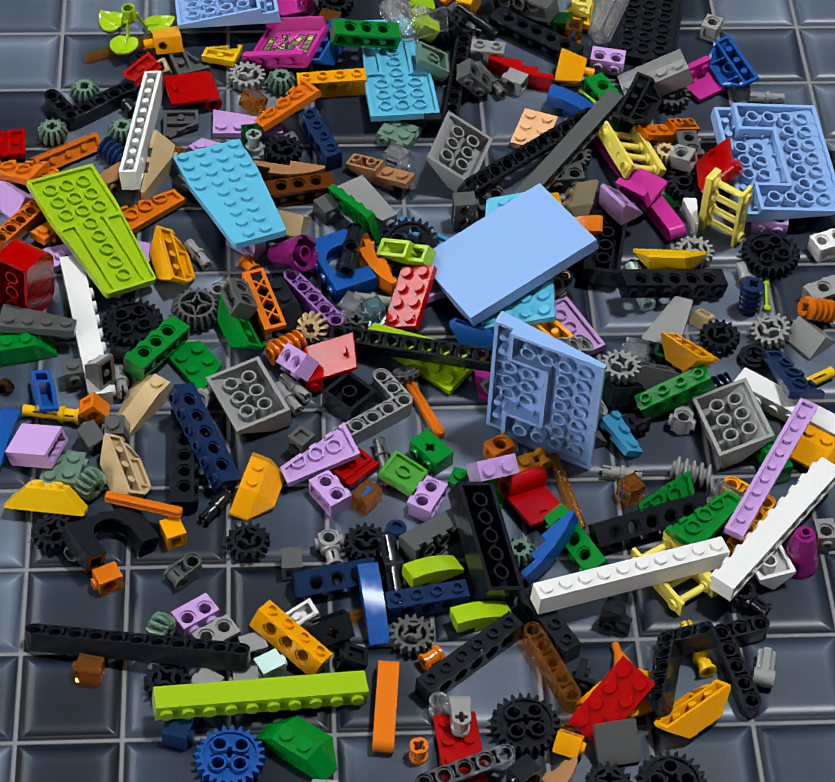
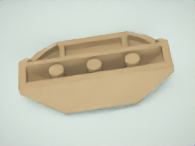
[100,433,152,497]

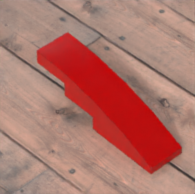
[488,55,554,91]

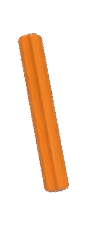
[404,380,445,439]
[104,491,183,519]

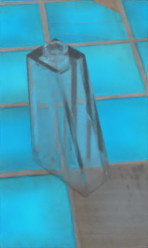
[588,0,630,45]

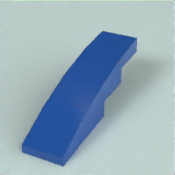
[0,408,21,468]
[520,510,579,585]
[357,562,390,646]

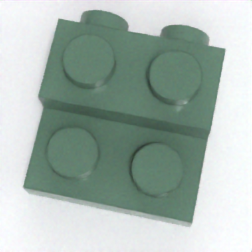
[415,40,450,82]
[376,120,423,155]
[39,450,90,490]

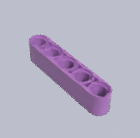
[283,268,344,336]

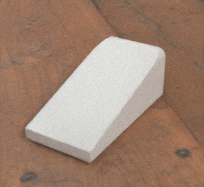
[681,198,699,236]
[286,598,321,628]

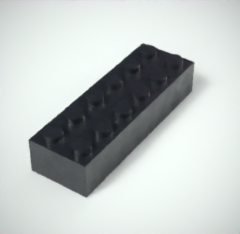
[581,191,631,288]
[447,482,524,601]

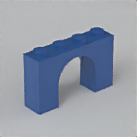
[313,229,377,303]

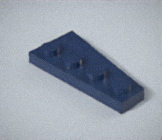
[762,350,825,400]

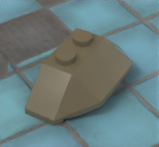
[562,179,599,217]

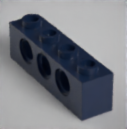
[299,107,342,172]
[291,557,375,601]
[384,579,470,623]

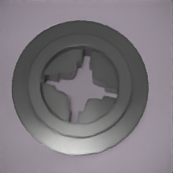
[391,366,420,382]

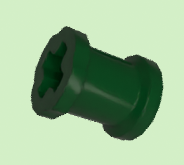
[652,344,669,366]

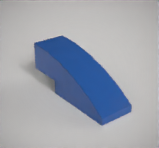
[546,84,594,116]
[30,370,59,412]

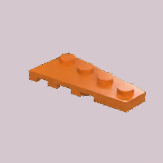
[120,189,185,234]

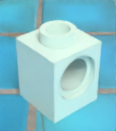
[253,648,288,678]

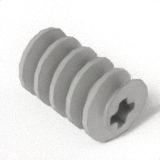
[669,456,712,489]

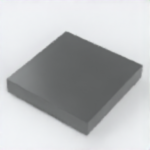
[592,718,641,766]

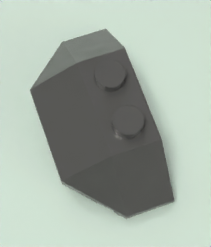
[634,360,682,391]

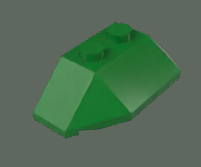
[217,294,267,350]
[0,332,58,366]
[257,715,337,780]

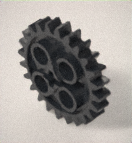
[666,165,722,206]
[380,217,440,273]
[741,229,800,278]
[102,298,164,349]
[490,693,560,757]
[636,750,707,782]

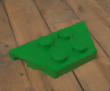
[167,341,222,389]

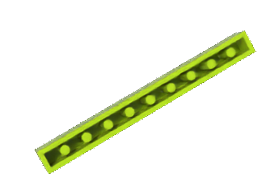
[152,670,369,721]

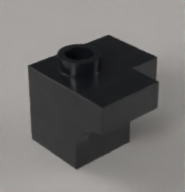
[599,596,633,637]

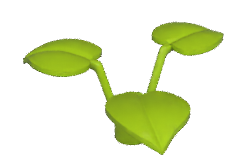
[99,3,175,55]

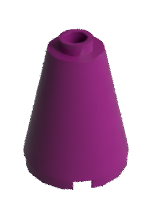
[268,235,318,272]
[783,526,818,579]

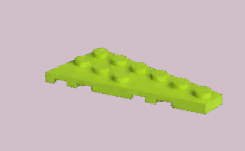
[368,323,485,395]

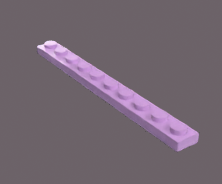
[723,398,819,541]

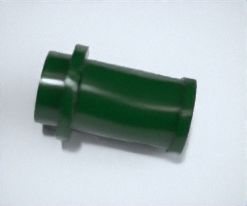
[662,193,680,214]

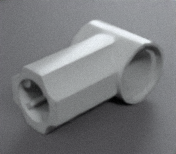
[752,647,776,689]

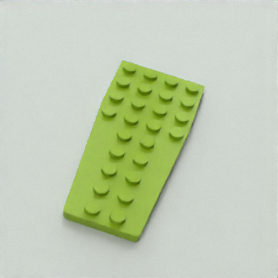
[26,163,156,298]

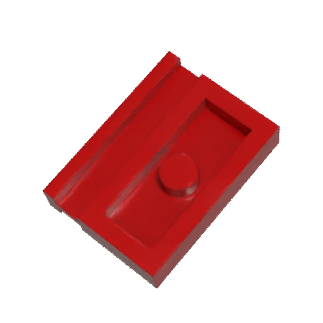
[122,51,164,91]
[0,129,26,160]
[331,447,379,489]

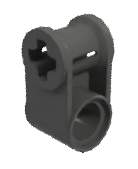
[163,553,203,591]

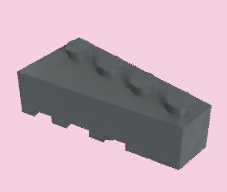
[490,0,559,23]
[398,508,460,564]

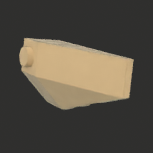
[140,130,179,200]
[117,374,171,443]

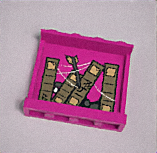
[242,16,329,69]

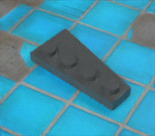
[0,303,77,337]

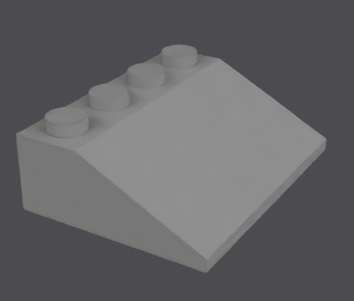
[617,49,694,97]
[426,111,493,193]
[206,356,292,434]
[692,378,775,469]

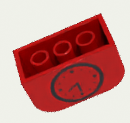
[0,239,55,312]

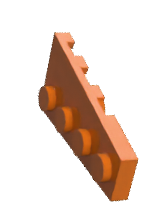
[254,78,322,132]
[0,160,49,186]

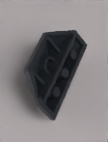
[614,72,662,124]
[258,275,303,333]

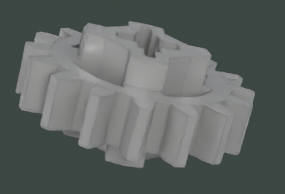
[228,61,266,92]
[675,235,714,269]
[750,312,792,349]
[600,349,642,385]

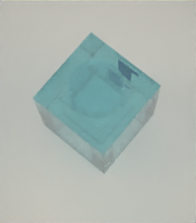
[361,295,386,328]

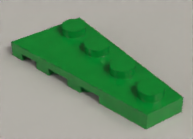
[327,184,382,244]
[665,490,742,545]

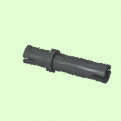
[476,61,508,99]
[373,436,395,491]

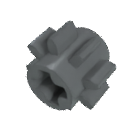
[344,314,368,329]

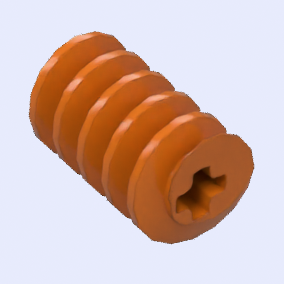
[797,296,835,323]
[265,330,307,366]

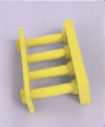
[597,121,667,179]
[698,167,753,247]
[630,531,718,617]

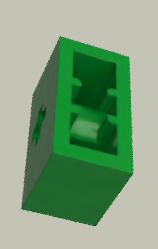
[409,429,454,476]

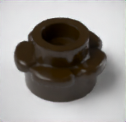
[0,378,15,396]

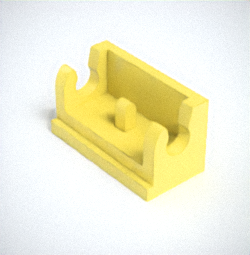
[571,0,593,18]

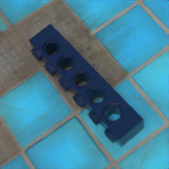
[166,382,242,493]

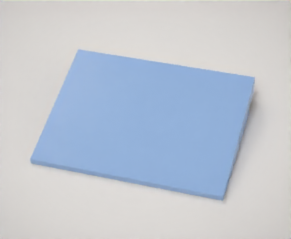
[175,0,281,29]
[710,103,835,222]
[432,183,599,327]
[486,311,606,470]

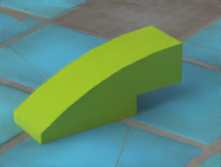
[376,238,436,266]
[402,555,464,588]
[449,601,512,633]

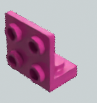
[277,0,313,17]
[686,55,725,102]
[615,168,668,209]

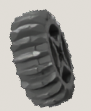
[171,287,219,332]

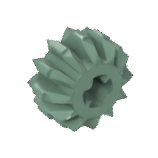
[267,68,296,95]
[70,78,100,103]
[108,117,132,145]
[37,118,68,147]
[73,466,107,501]
[510,536,535,569]
[144,611,176,636]

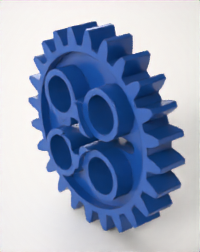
[194,725,265,782]

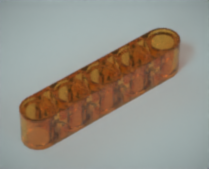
[522,621,581,713]

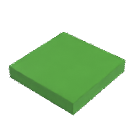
[377,450,429,497]

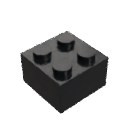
[322,372,377,422]

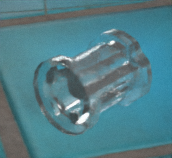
[429,691,448,718]

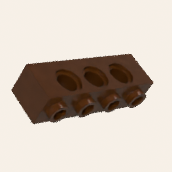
[264,172,336,208]

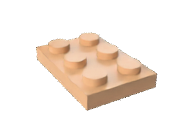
[510,108,558,149]

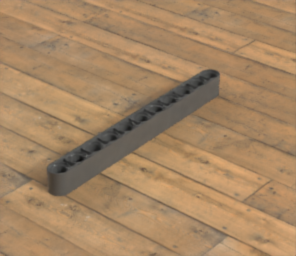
[513,89,624,194]

